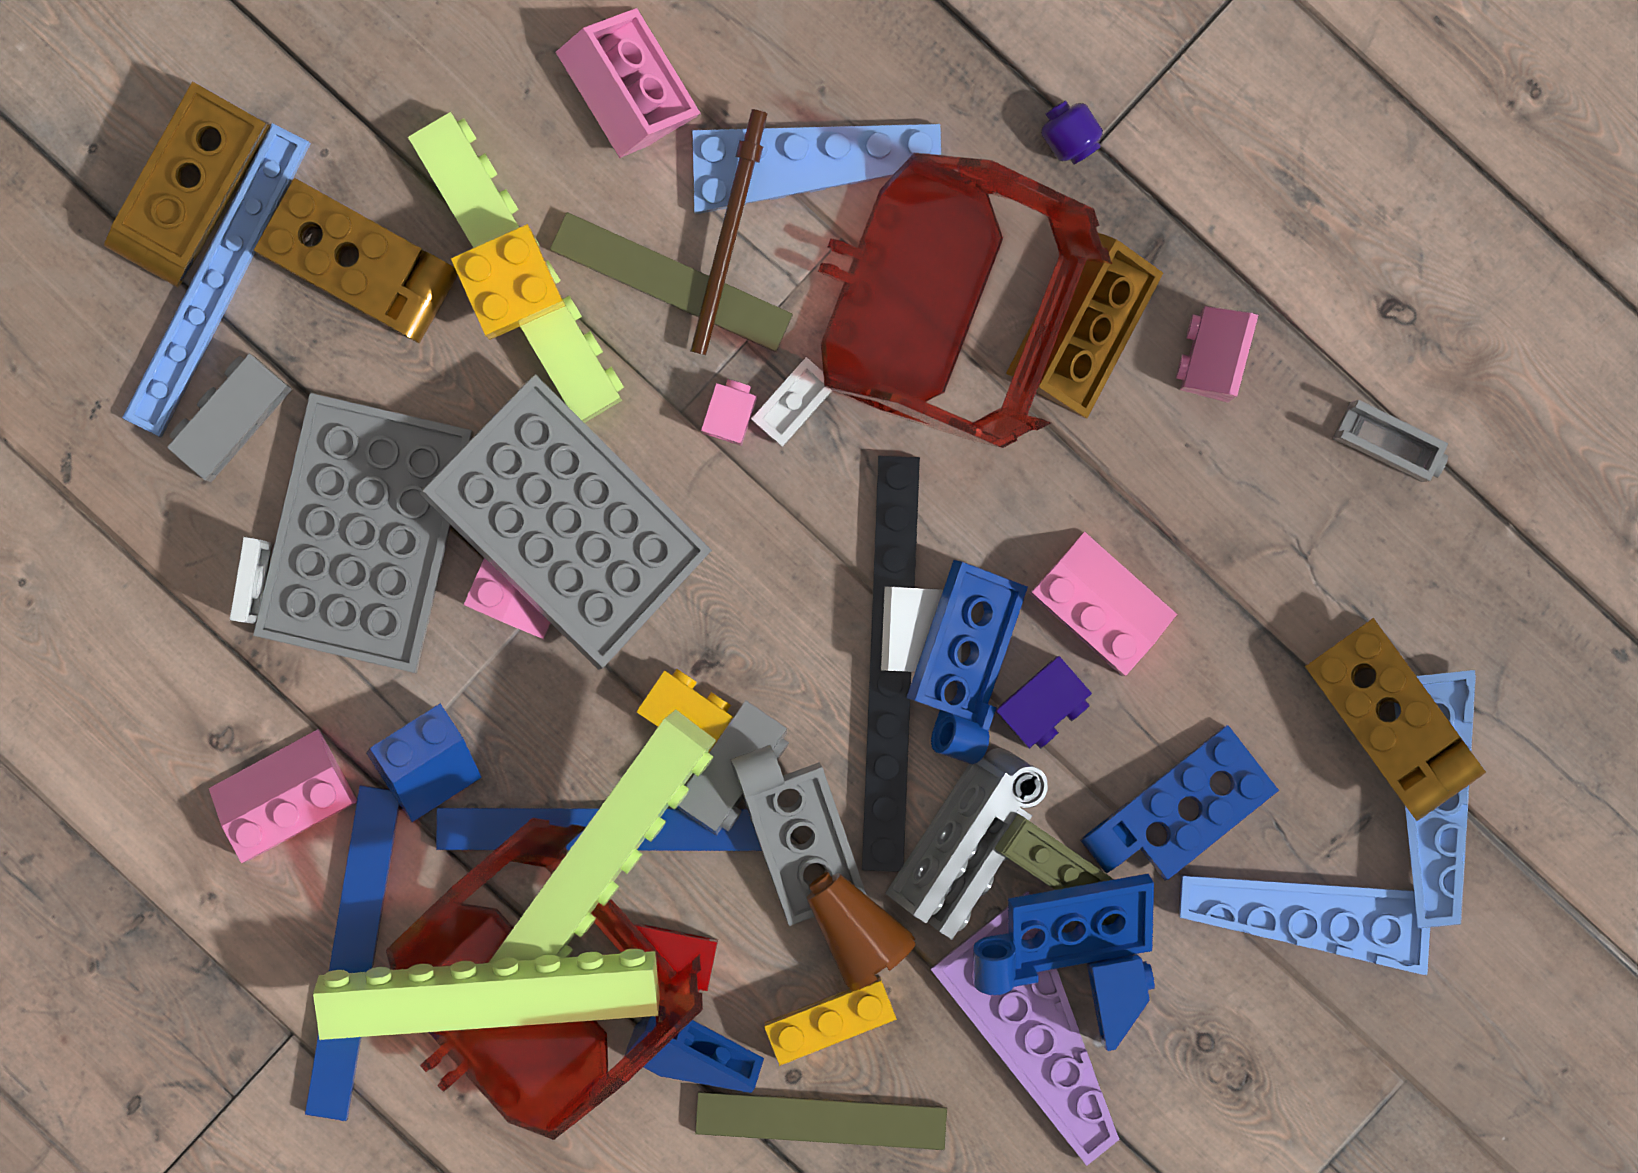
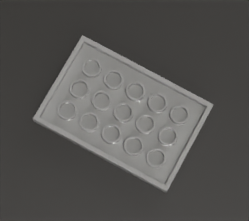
[419,374,712,670]
[253,393,473,673]

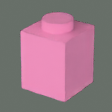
[701,379,757,446]

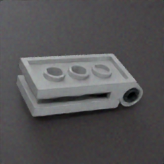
[885,748,1048,939]

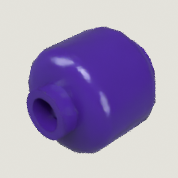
[1041,100,1103,165]

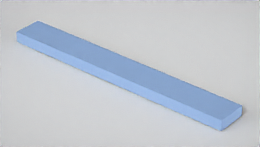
[122,123,311,438]

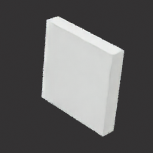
[230,537,272,624]
[881,587,962,672]

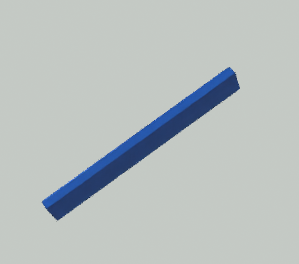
[305,785,400,1121]
[436,808,762,851]

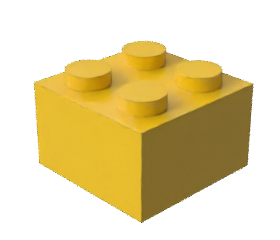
[451,224,566,340]

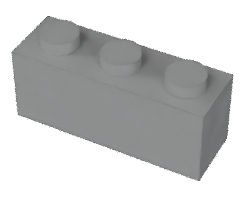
[167,353,293,482]
[676,700,789,836]

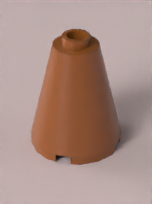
[807,872,916,991]

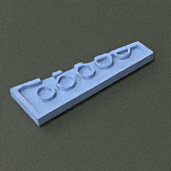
[692,124,941,214]
[1394,670,1476,928]
[1179,875,1430,975]

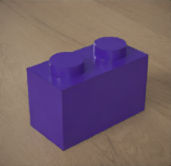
[995,656,1092,749]

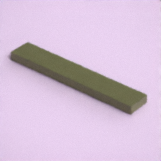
[550,212,793,352]
[695,1091,947,1150]

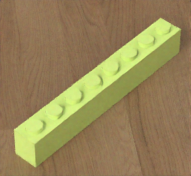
[408,112,624,423]
[489,710,716,963]
[313,949,660,1040]

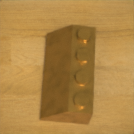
[1006,227,1163,419]

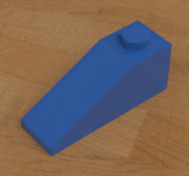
[624,1002,764,1093]

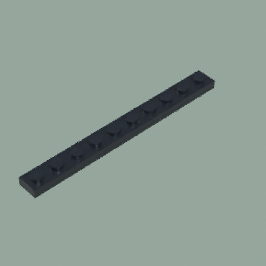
[862,456,920,872]

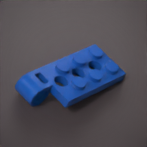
[906,560,1028,764]
[1080,725,1279,881]
[973,874,1154,995]

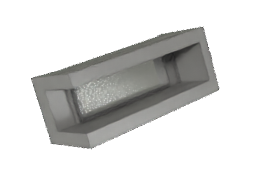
[1333,400,1448,482]

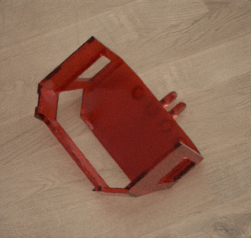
[818,153,1112,448]
[386,818,703,1140]

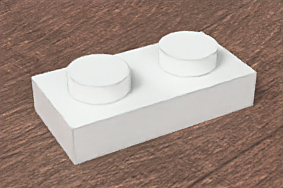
[751,357,837,447]

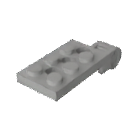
[730,745,866,926]

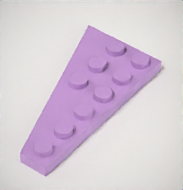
[930,891,1119,1166]

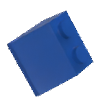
[366,703,482,823]
[1087,954,1155,1051]

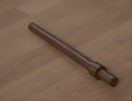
[690,109,768,355]

